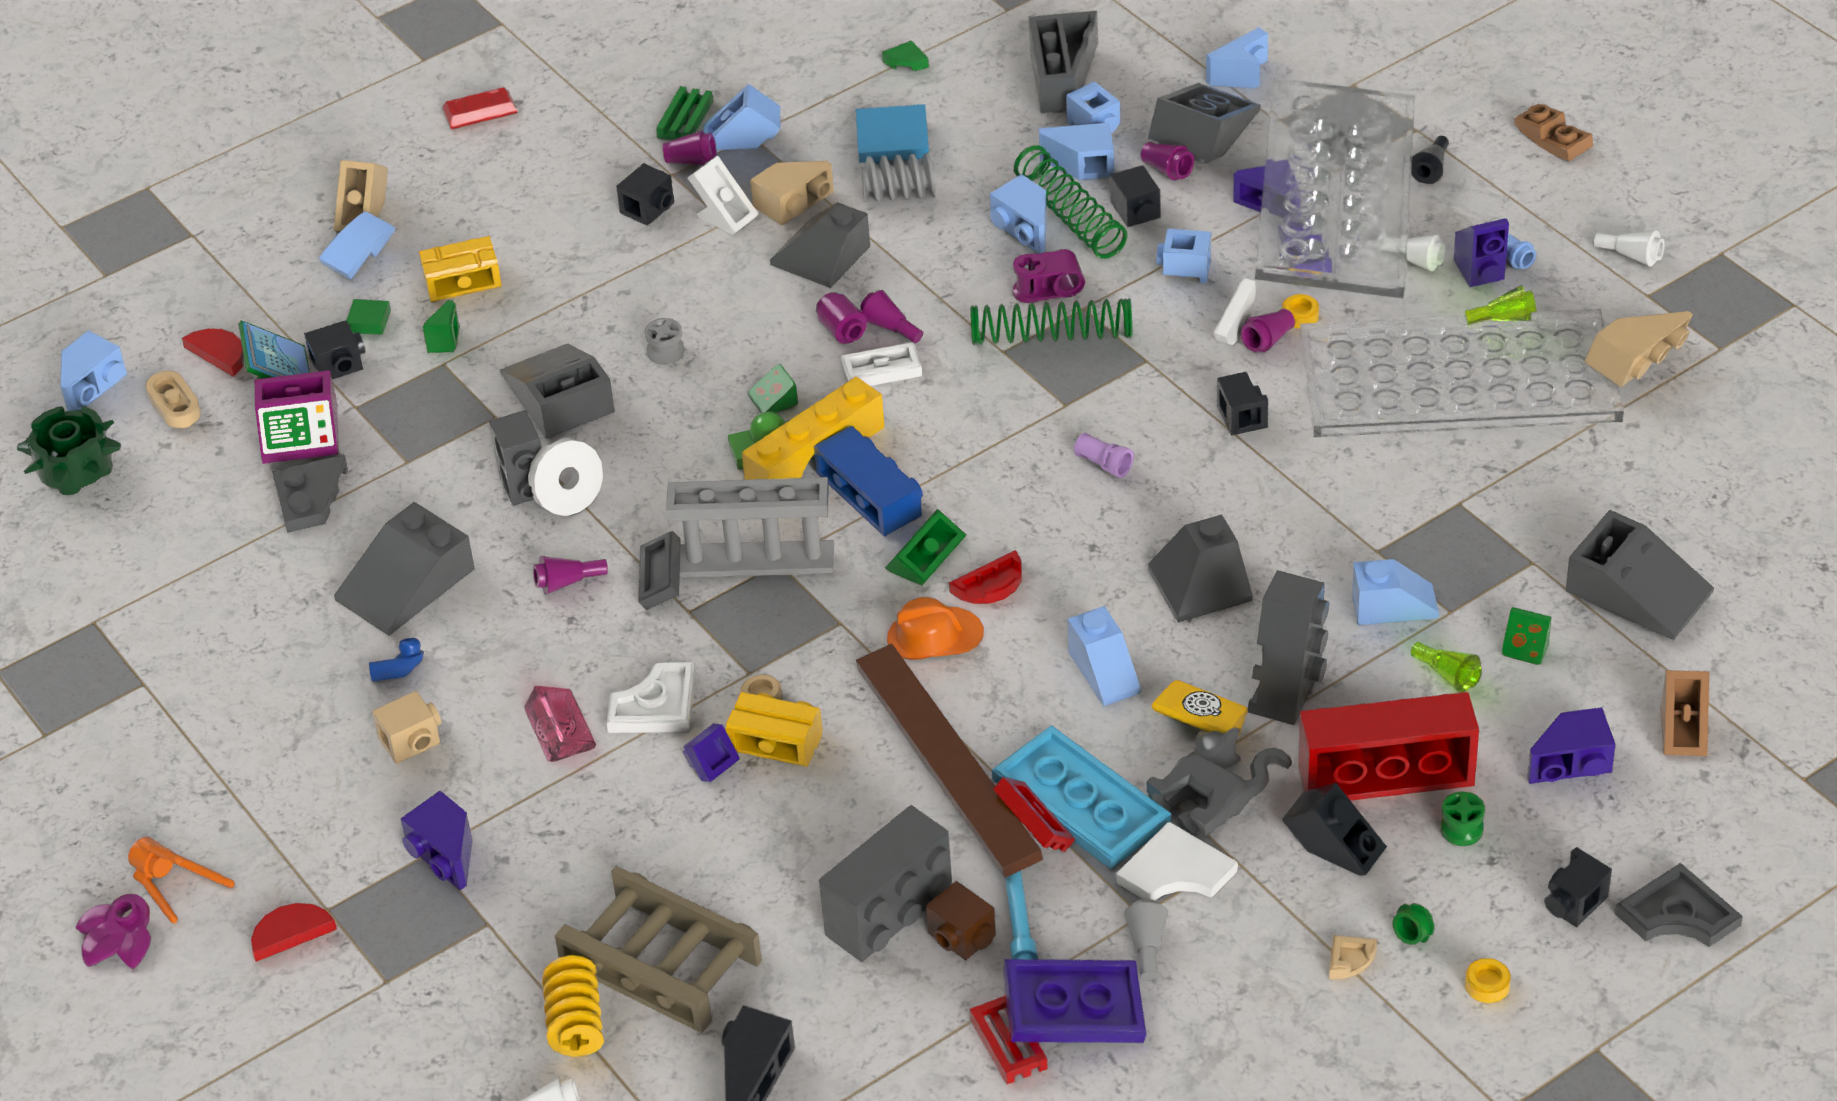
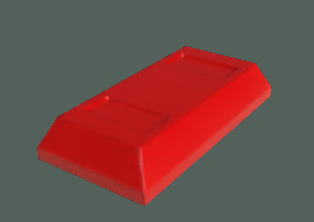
[442,87,518,129]

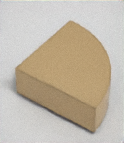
[1329,935,1378,979]

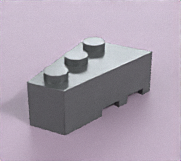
[1248,570,1329,725]

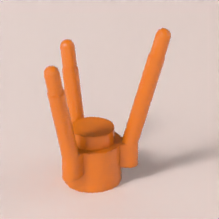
[128,837,235,923]

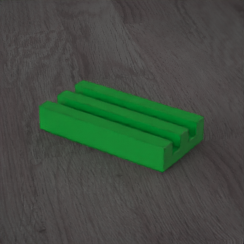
[656,86,713,140]

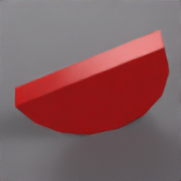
[182,328,244,377]
[949,550,1022,604]
[251,903,337,962]

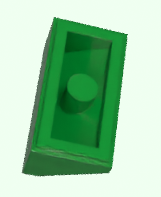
[885,509,967,586]

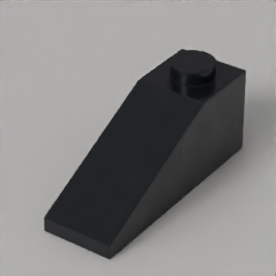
[722,1005,795,1101]

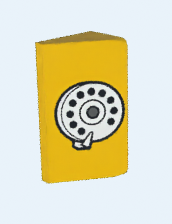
[1151,680,1248,736]

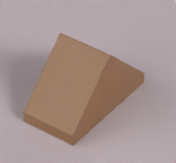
[1660,670,1710,756]

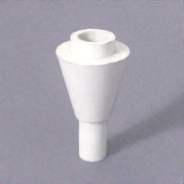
[1594,230,1665,267]
[1376,235,1445,271]

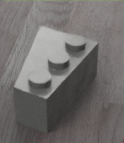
[1029,10,1098,113]

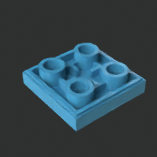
[856,104,929,164]

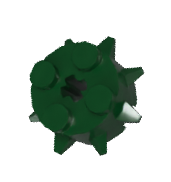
[17,406,121,495]

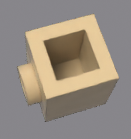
[372,691,441,764]

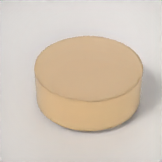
[740,674,782,700]

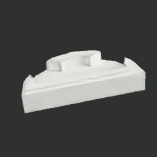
[1213,278,1256,345]

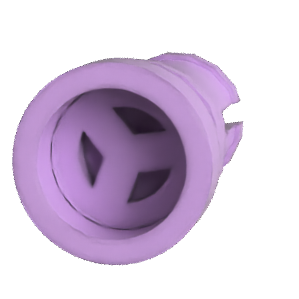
[1074,433,1134,478]

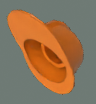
[887,597,984,660]

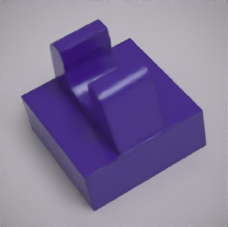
[682,723,740,782]

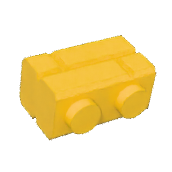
[419,236,502,302]
[726,692,823,767]

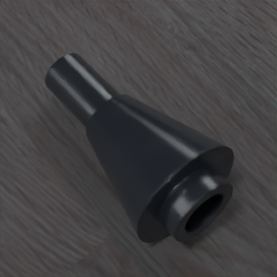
[1408,136,1449,184]

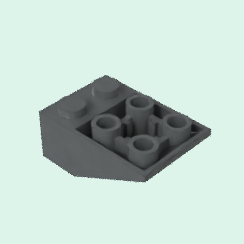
[500,343,615,439]
[1566,510,1714,640]

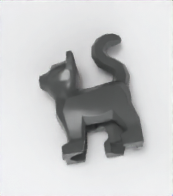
[1146,727,1292,837]

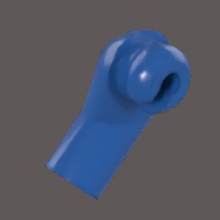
[369,638,424,682]

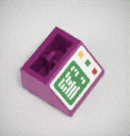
[254,370,339,464]

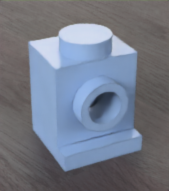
[1066,81,1120,133]
[1157,229,1211,284]

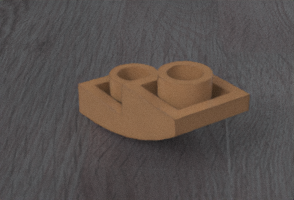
[1514,104,1593,162]

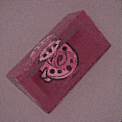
[524,686,596,762]

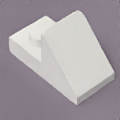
[687,156,759,235]

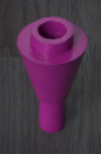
[860,290,923,344]
[533,556,608,595]

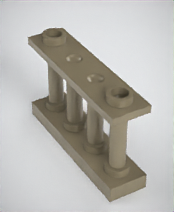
[555,866,762,1033]

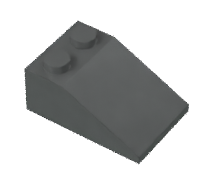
[1147,83,1261,163]
[334,502,475,636]

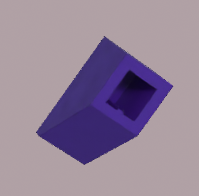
[1453,218,1509,287]
[1527,707,1616,784]
[400,791,472,890]

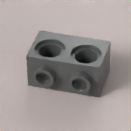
[489,410,541,506]

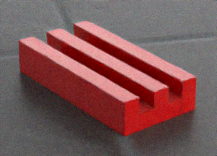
[993,777,1076,852]
[969,995,1048,1085]

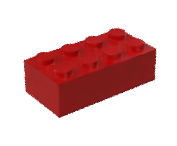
[1298,692,1479,801]

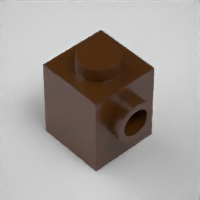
[926,880,996,961]

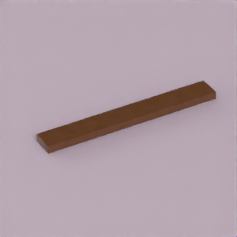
[856,644,1043,878]

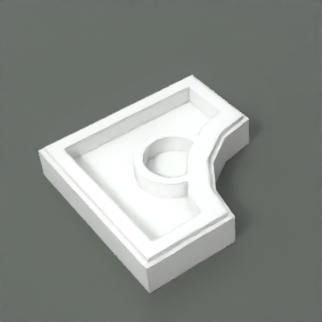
[606,662,696,733]
[1116,822,1238,900]

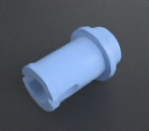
[1506,232,1536,269]

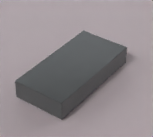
[638,531,681,610]

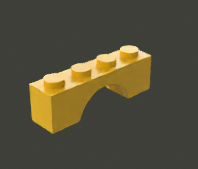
[742,376,885,480]

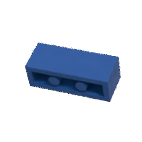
[814,426,923,537]

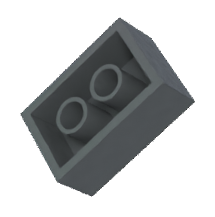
[819,805,952,962]

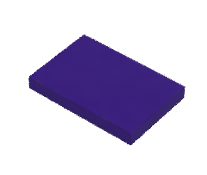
[1003,959,1147,1043]

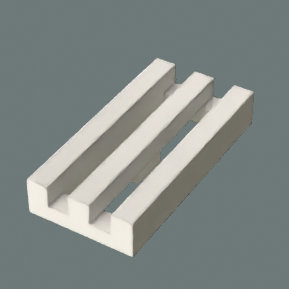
[841,342,922,386]

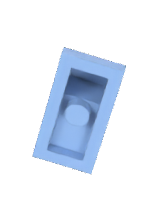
[1206,27,1268,88]

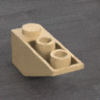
[1584,311,1693,387]

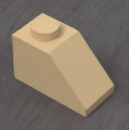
[334,160,388,232]

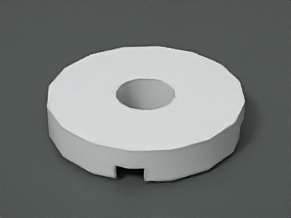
[528,437,603,516]

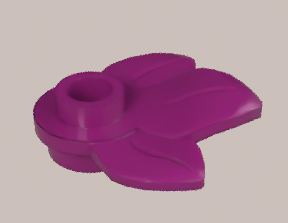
[75,894,151,969]

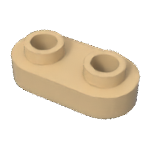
[146,371,201,428]

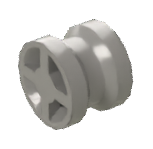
[644,318,684,365]

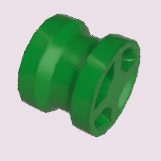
[1440,791,1485,846]

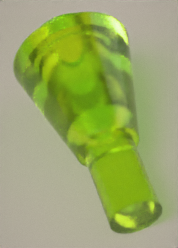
[1464,285,1537,325]
[1411,641,1482,693]

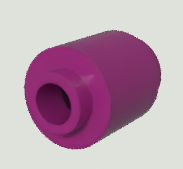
[816,292,867,344]

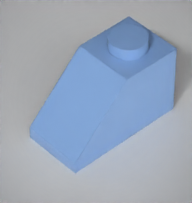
[703,84,781,150]
[1352,559,1439,625]
[1067,606,1141,706]

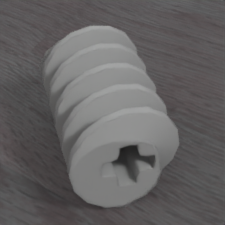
[862,153,935,202]

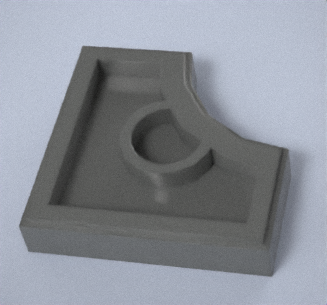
[1615,863,1743,947]

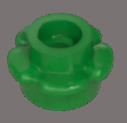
[1392,903,1435,945]

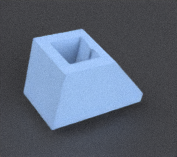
[1039,123,1114,180]
[990,174,1047,254]
[60,330,127,411]

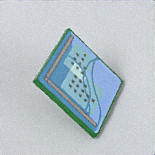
[238,320,310,379]

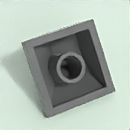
[770,202,870,288]
[1148,514,1253,622]

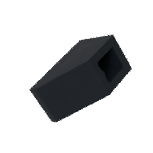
[1282,782,1387,876]

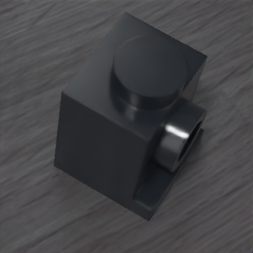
[1217,372,1268,436]
[1544,847,1612,927]

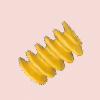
[542,955,604,1057]

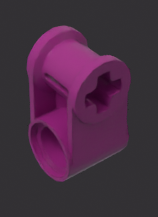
[1013,249,1085,303]

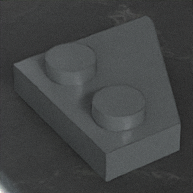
[272,454,348,533]

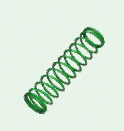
[1014,145,1128,259]
[970,298,1133,345]

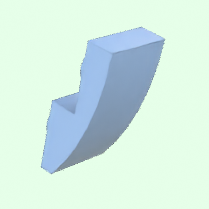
[319,211,396,280]

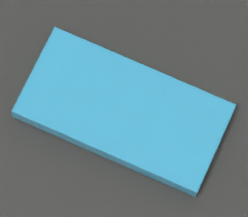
[992,725,1171,870]

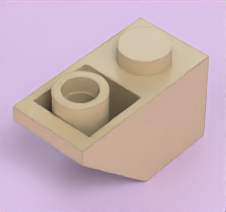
[750,161,834,225]

